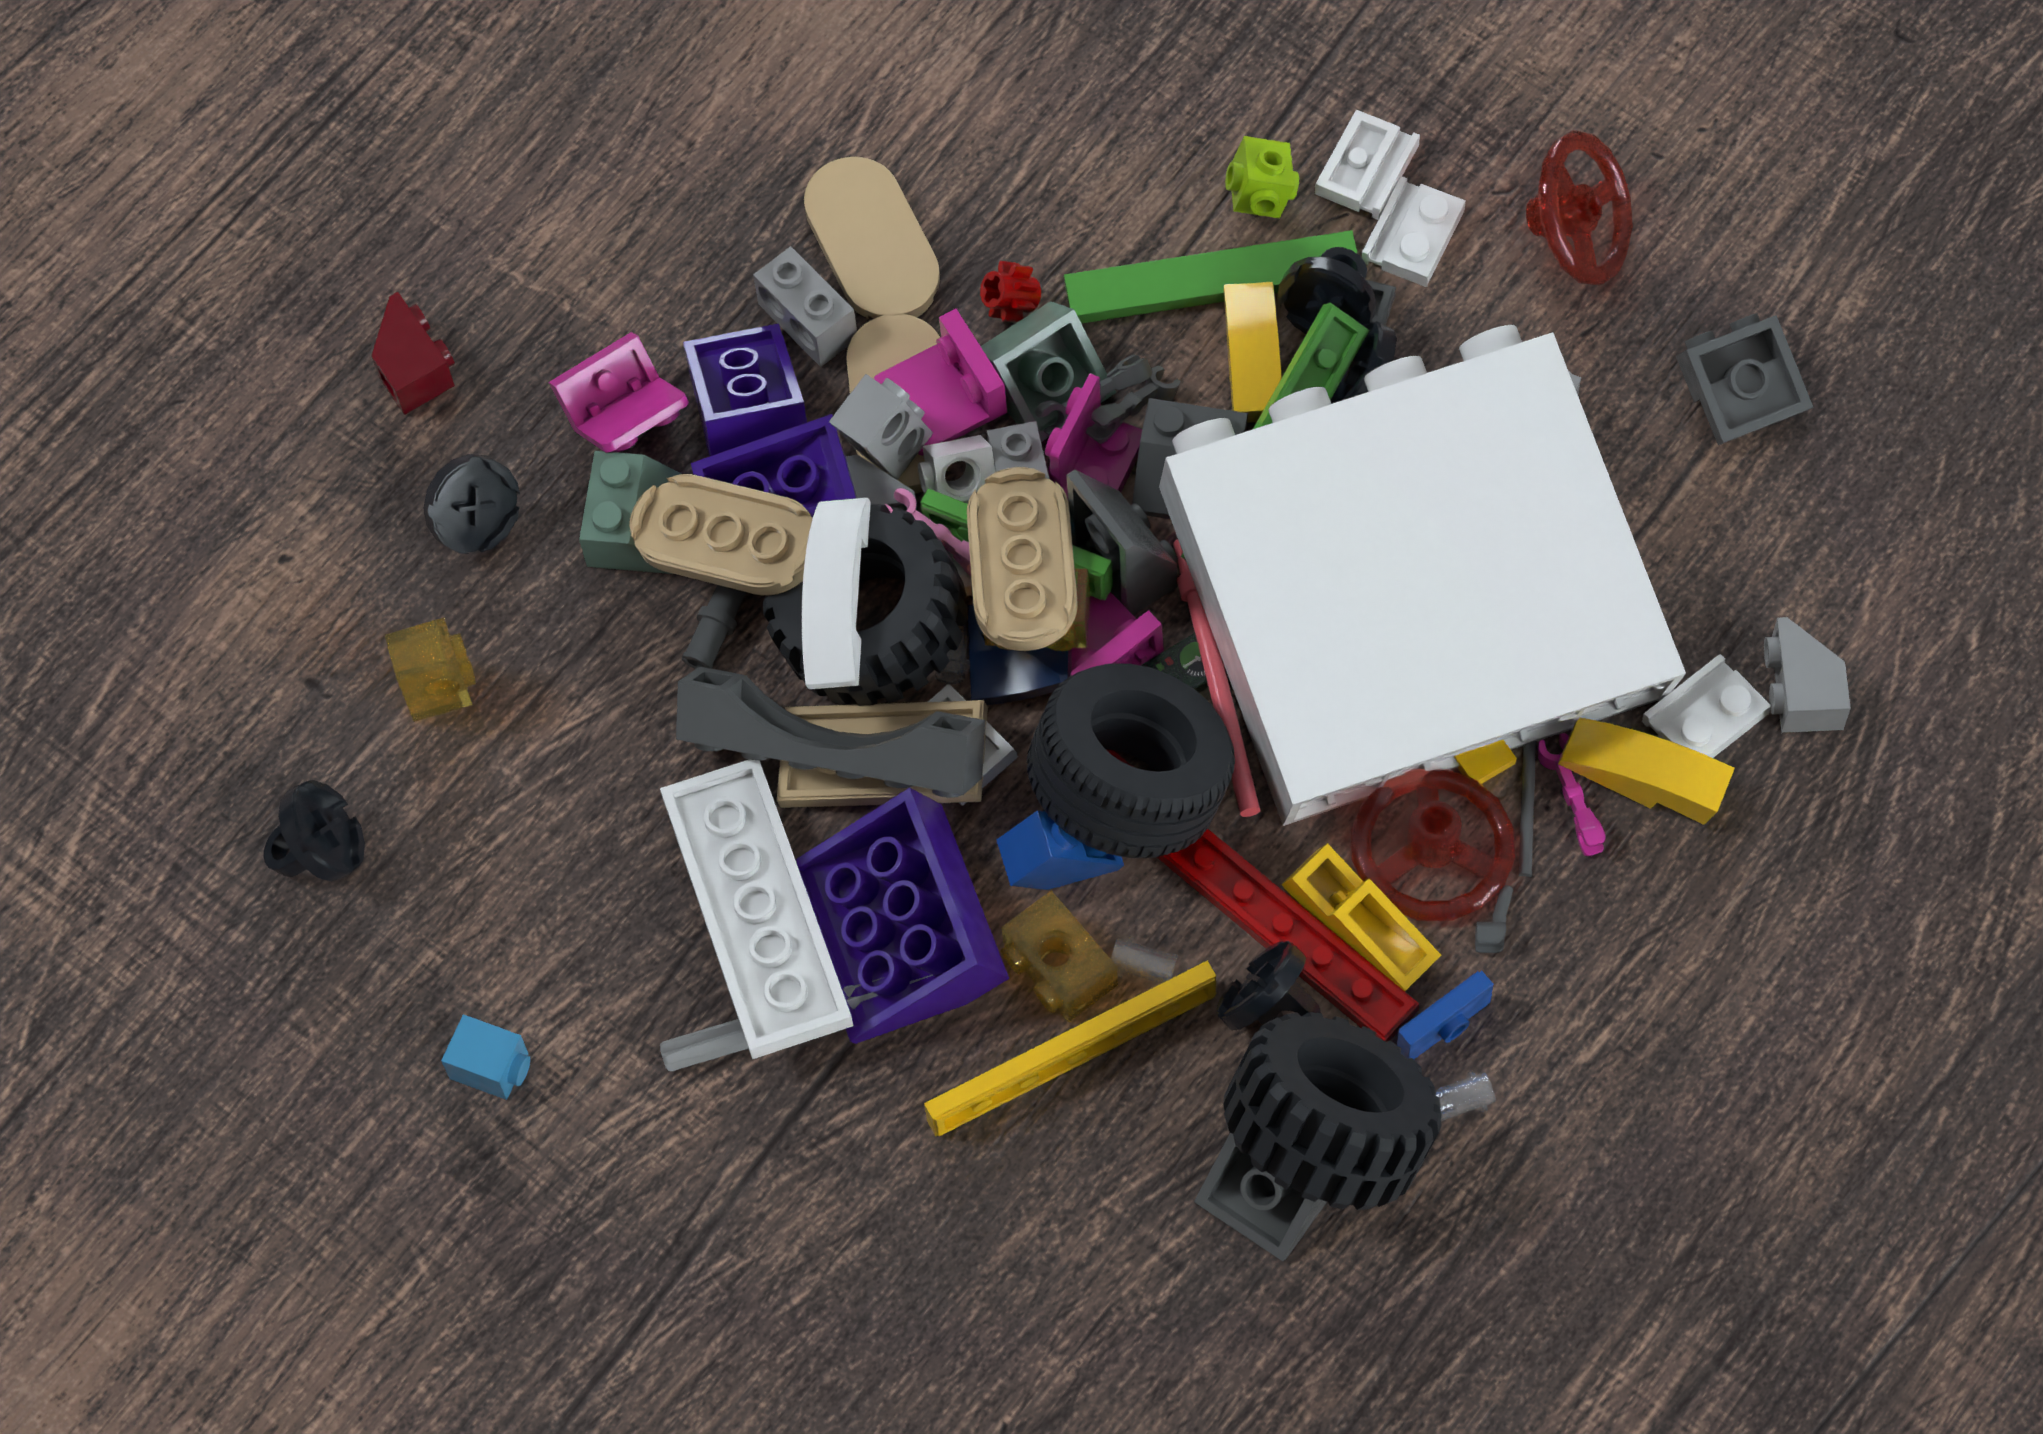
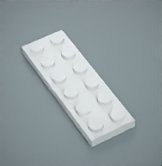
[660,759,853,1059]

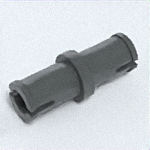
[681,585,747,669]

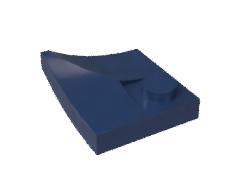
[967,604,1072,705]

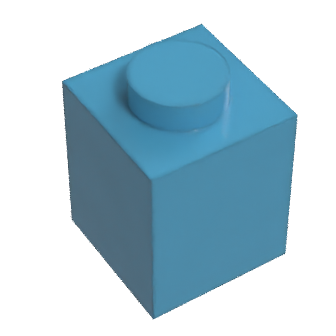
[441,1014,530,1100]

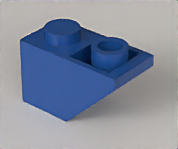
[997,811,1124,890]

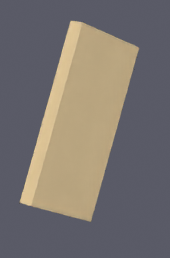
[777,700,988,808]

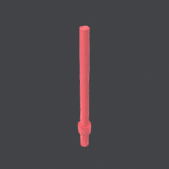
[1173,539,1260,817]

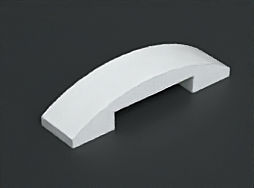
[802,498,871,689]

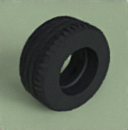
[1027,664,1235,858]

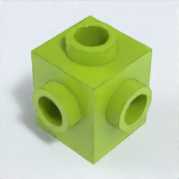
[1225,136,1299,219]

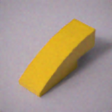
[1224,282,1282,423]
[1558,717,1735,825]
[1281,843,1441,991]

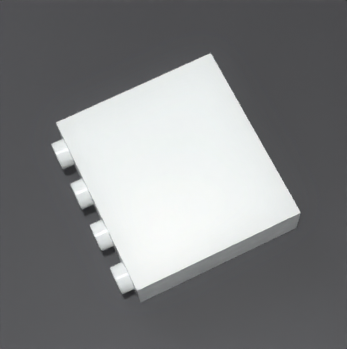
[1159,325,1686,826]

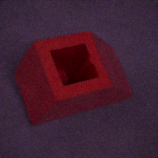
[371,292,455,415]

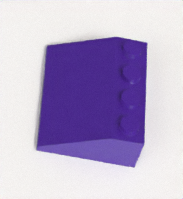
[795,787,1010,1044]

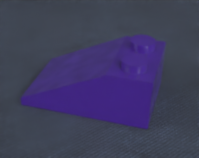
[683,323,807,456]
[691,414,857,518]

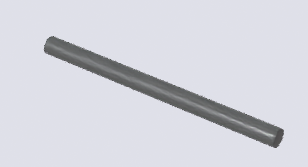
[1519,741,1536,877]

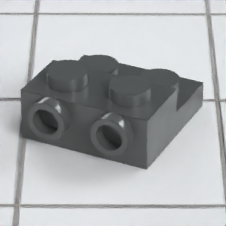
[1676,313,1814,445]

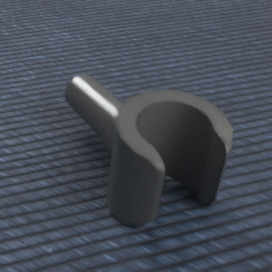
[1475,885,1513,953]

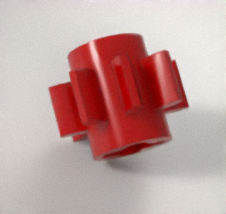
[980,261,1041,323]

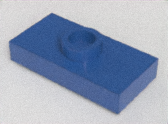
[1397,971,1494,1059]

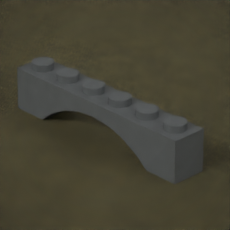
[676,666,986,798]

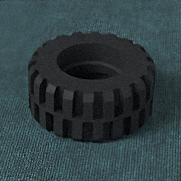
[763,504,968,706]
[1223,1012,1442,1210]

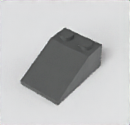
[1067,470,1178,615]

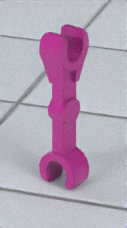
[1538,733,1605,856]

